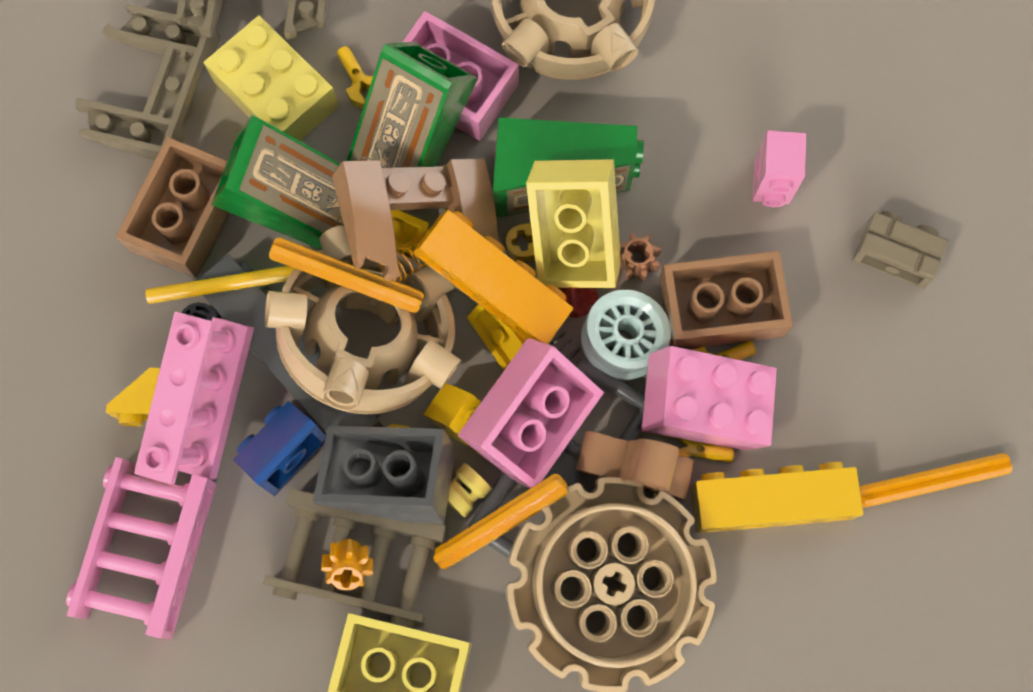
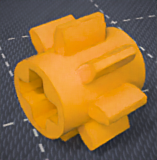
[321,539,373,590]

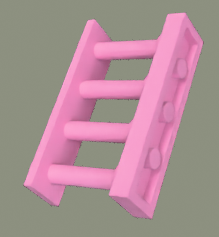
[134,312,255,485]
[66,457,217,639]

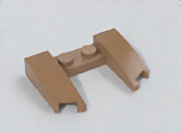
[332,159,498,281]

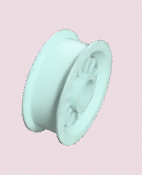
[581,290,671,380]

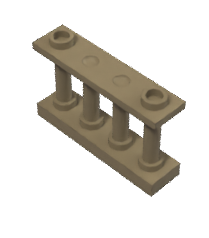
[263,488,448,629]

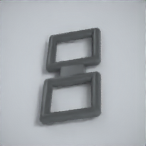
[468,358,645,558]

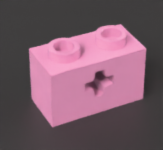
[752,130,806,207]

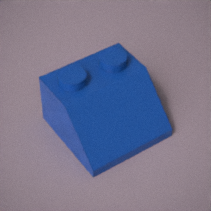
[233,401,326,496]

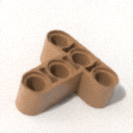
[575,431,695,500]

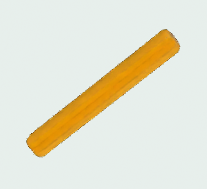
[269,237,424,313]
[859,453,1013,508]
[433,474,568,569]

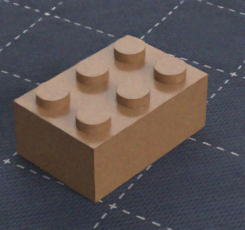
[115,137,229,279]
[659,251,793,349]

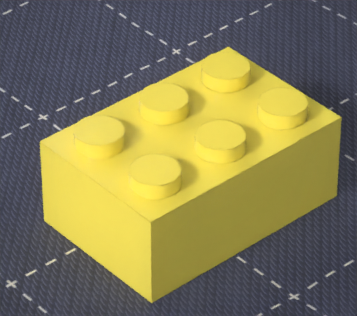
[203,15,339,141]
[526,159,621,288]
[328,613,472,692]

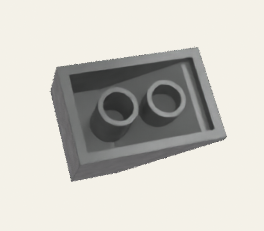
[313,426,455,524]

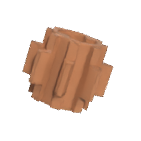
[620,233,661,282]

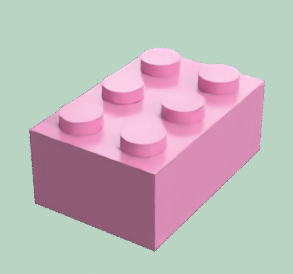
[403,11,519,141]
[458,338,604,488]
[642,346,777,451]

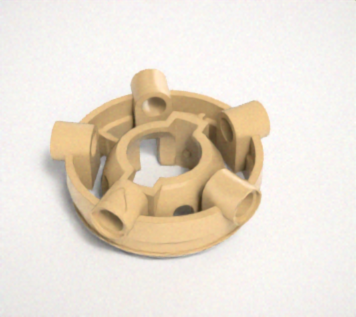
[491,0,655,80]
[265,225,461,414]

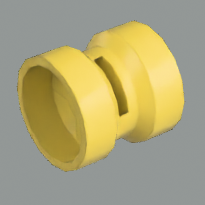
[448,462,492,518]

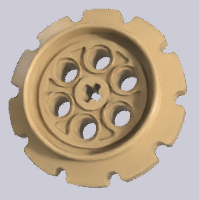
[506,477,717,692]

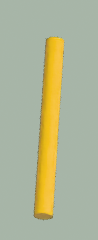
[145,266,295,304]

